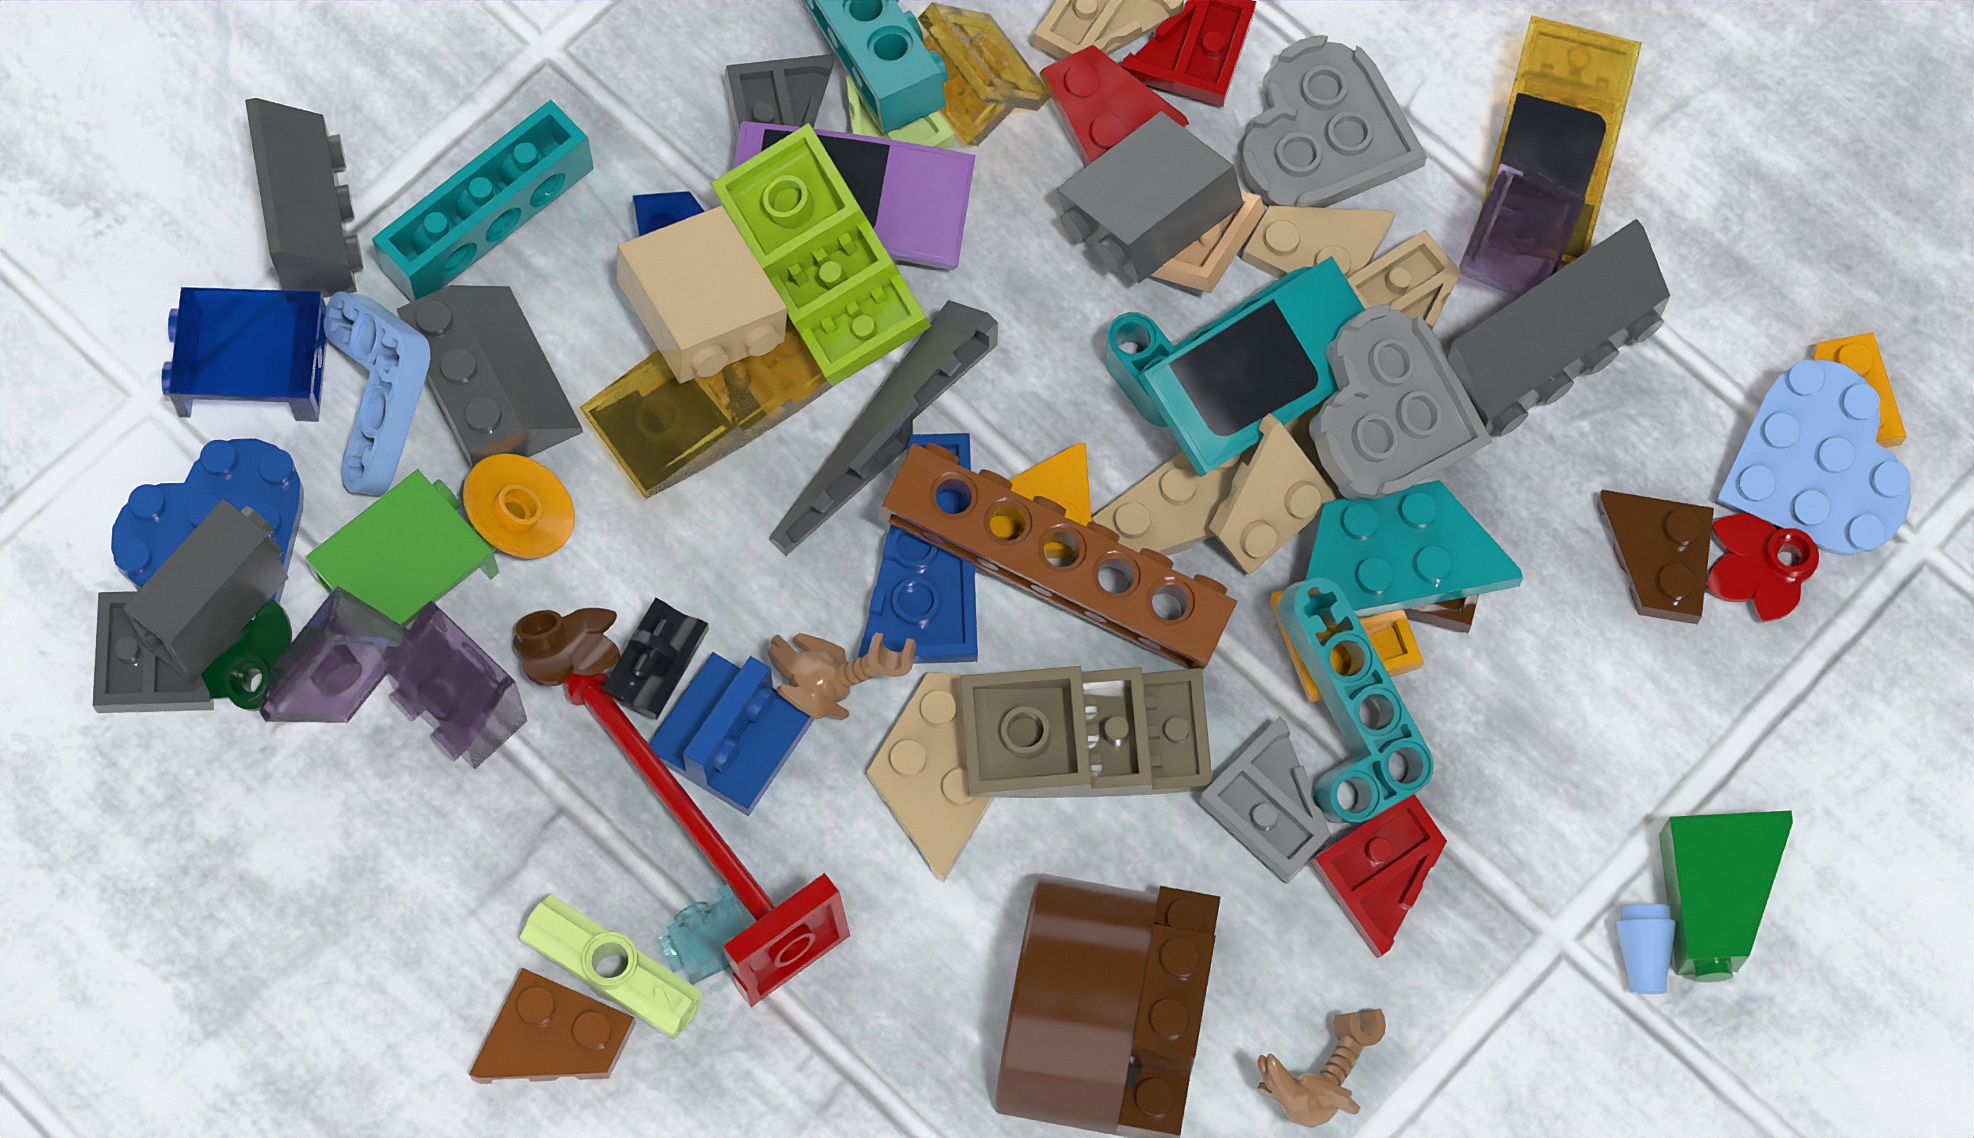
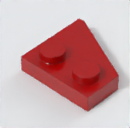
[1310,794,1447,958]

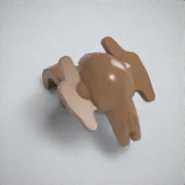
[768,632,917,720]
[1257,1009,1386,1128]

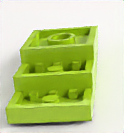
[710,123,932,387]

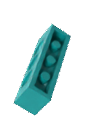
[802,0,949,134]
[372,99,594,302]

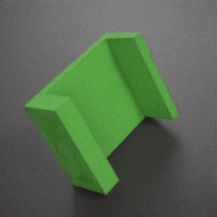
[305,469,499,661]

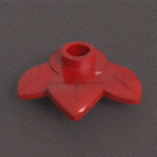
[1706,513,1819,622]

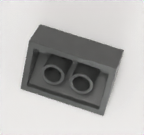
[245,98,364,304]
[396,285,583,470]

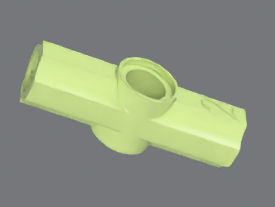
[520,894,704,1040]

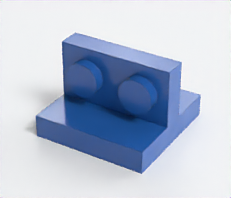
[649,652,814,817]

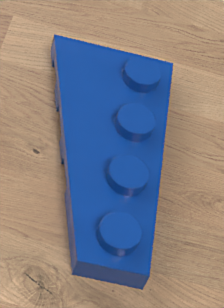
[858,433,978,664]

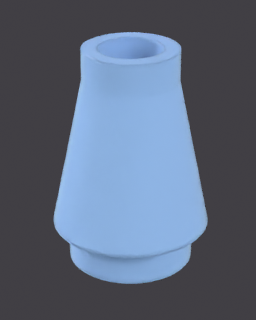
[1615,904,1677,994]

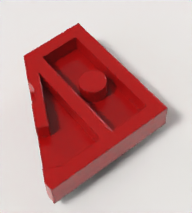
[1121,0,1257,107]
[1039,45,1189,167]

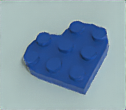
[111,438,304,615]

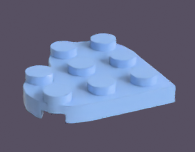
[1715,359,1911,556]

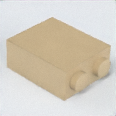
[616,205,787,384]

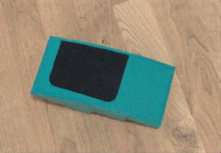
[1138,256,1365,477]

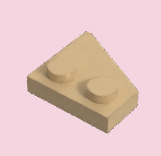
[1346,230,1461,330]

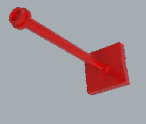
[564,671,851,1007]

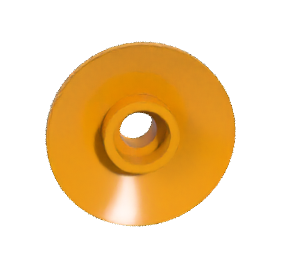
[463,453,575,559]

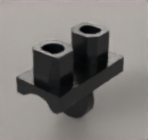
[603,597,709,720]

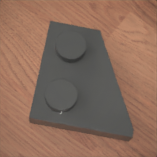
[724,54,834,141]

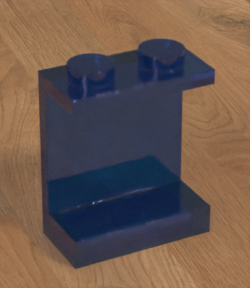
[161,287,328,422]

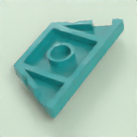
[1303,480,1523,618]

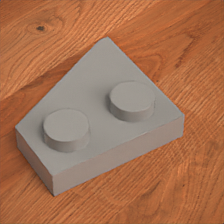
[1199,716,1331,884]

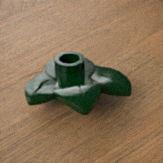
[201,600,292,711]

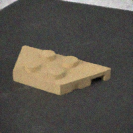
[867,672,995,882]

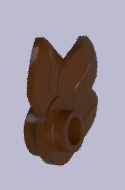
[513,608,620,687]

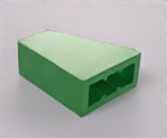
[1659,810,1793,983]

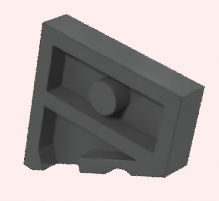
[92,591,214,713]

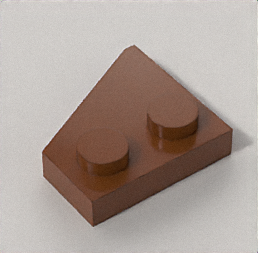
[469,968,636,1084]

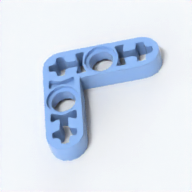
[324,291,430,496]

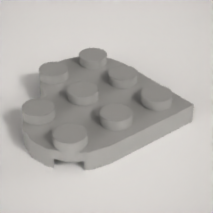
[1241,35,1427,208]
[1309,304,1492,500]

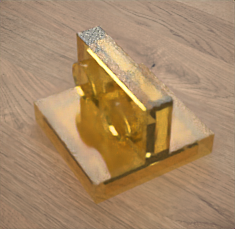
[917,3,1051,146]

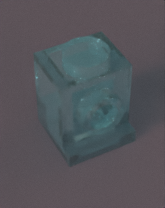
[657,884,749,985]

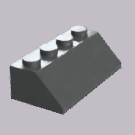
[1447,219,1671,436]

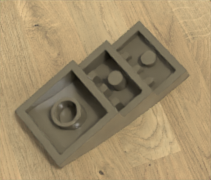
[960,666,1213,798]

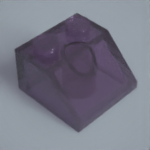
[385,600,528,769]

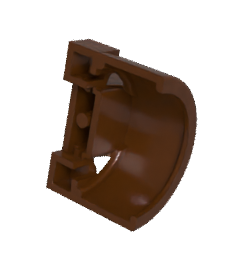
[994,873,1221,1138]

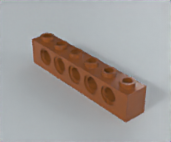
[878,443,1238,671]

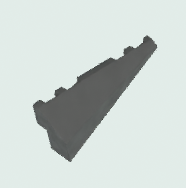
[769,300,998,556]

